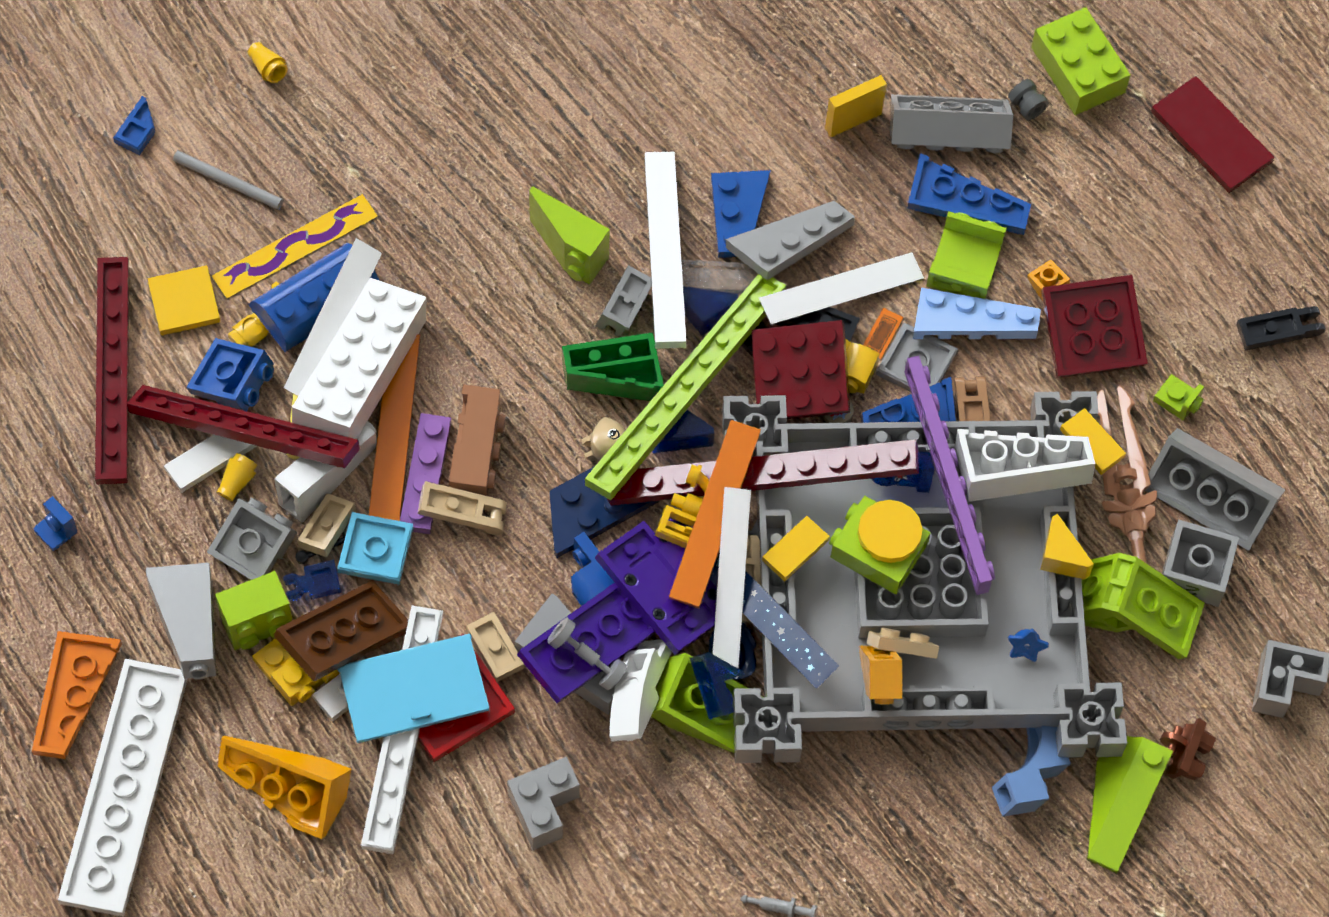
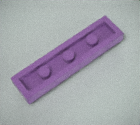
[400,413,451,534]

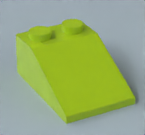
[529,186,610,285]
[651,653,763,753]

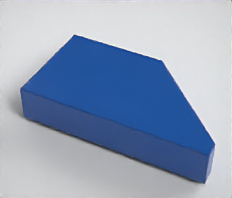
[113,96,155,155]

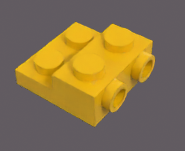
[252,638,340,706]

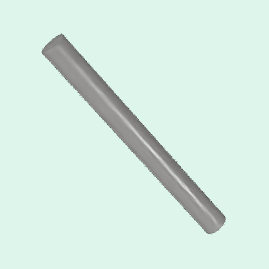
[173,150,283,210]

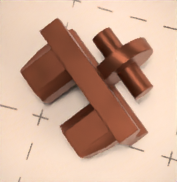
[1160,718,1216,780]

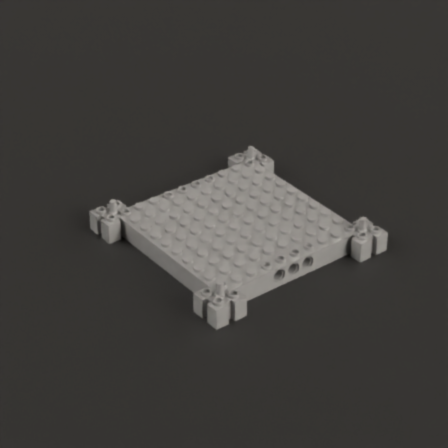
[722,391,1127,763]

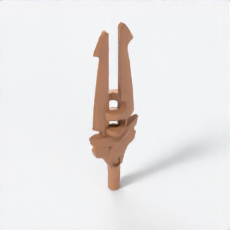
[1097,386,1157,563]

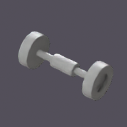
[547,617,627,690]

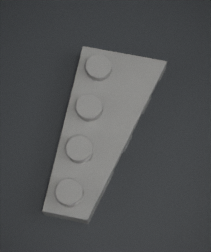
[726,201,855,280]

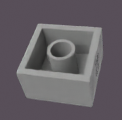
[1162,519,1239,607]

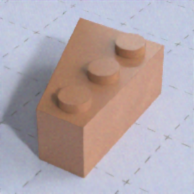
[449,384,506,496]

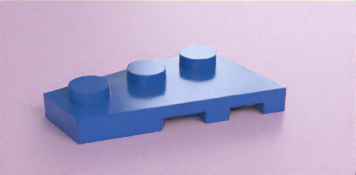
[711,170,771,258]
[861,377,956,423]

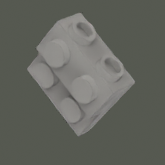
[207,497,297,580]

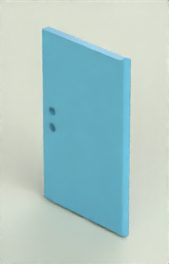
[337,634,490,743]

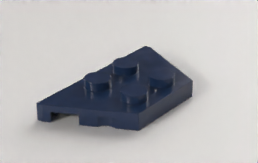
[549,466,659,558]

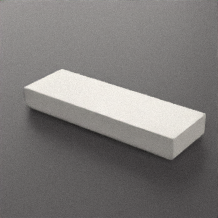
[164,435,257,493]

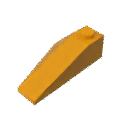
[217,736,352,839]

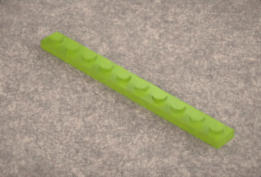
[585,274,786,500]

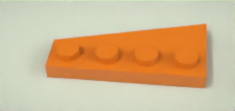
[32,631,122,759]

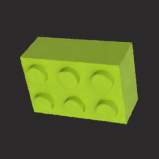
[1031,7,1131,115]

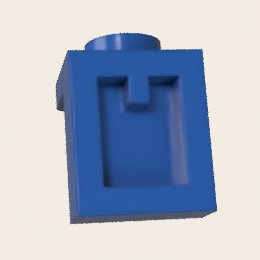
[34,496,77,551]

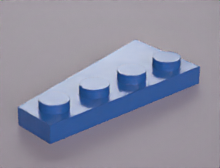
[907,153,1031,235]

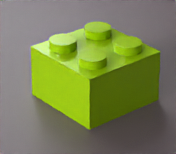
[215,571,292,651]

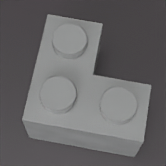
[1252,639,1329,718]
[507,756,580,850]

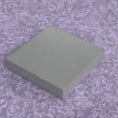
[876,323,958,392]

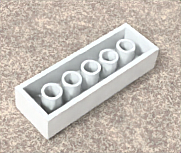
[292,278,427,439]

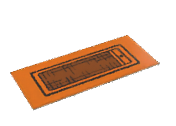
[863,308,904,359]

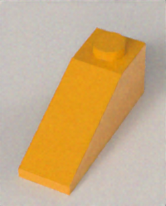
[859,645,902,704]

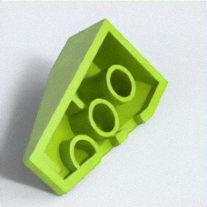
[1087,736,1173,873]

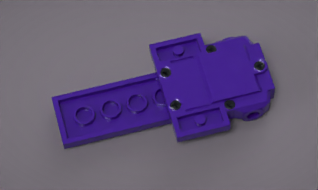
[517,518,717,704]

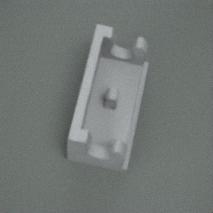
[595,265,652,336]

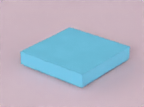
[337,512,414,585]

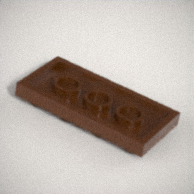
[274,580,408,682]

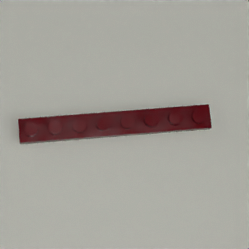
[95,257,129,485]
[127,385,360,469]

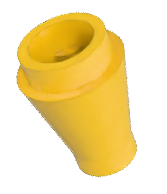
[247,42,288,83]
[217,453,258,502]

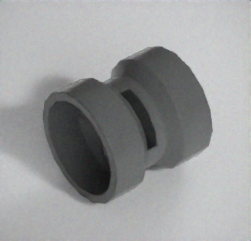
[1008,79,1049,121]

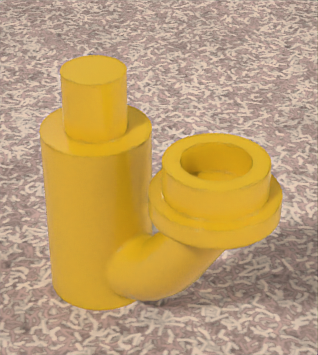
[670,464,709,517]

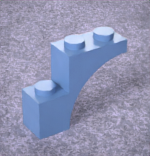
[992,726,1071,817]

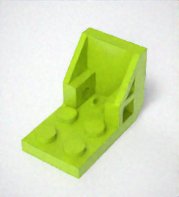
[1081,553,1205,659]

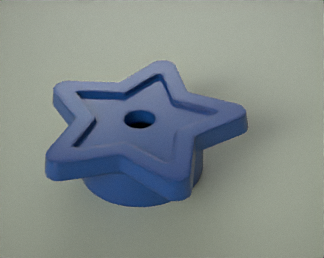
[1008,629,1049,662]

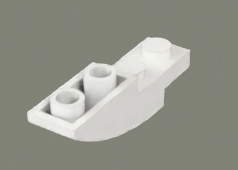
[609,639,672,742]

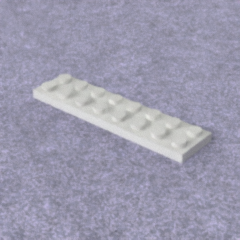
[58,659,187,917]

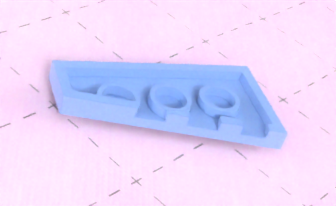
[912,288,1041,339]

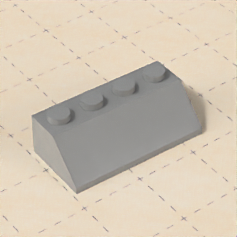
[890,94,1013,153]
[1145,428,1285,550]

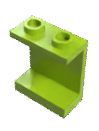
[926,211,1006,299]

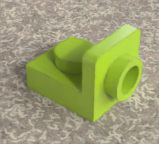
[1153,374,1205,421]

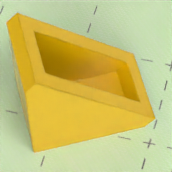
[1040,514,1094,579]

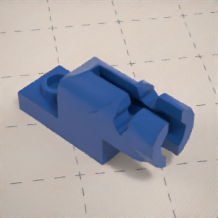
[571,532,614,606]

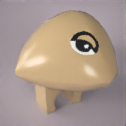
[582,417,625,461]

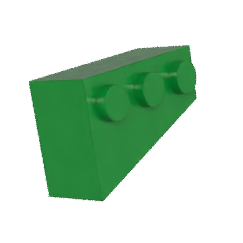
[562,332,664,401]

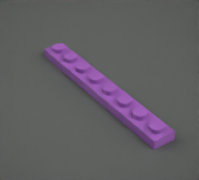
[904,356,995,595]

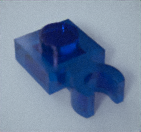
[283,560,342,601]

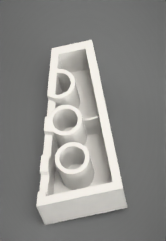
[955,429,1096,502]

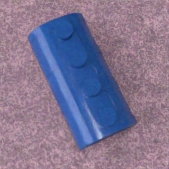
[248,243,380,352]

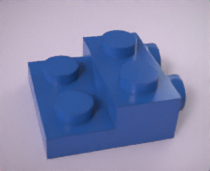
[186,338,274,411]

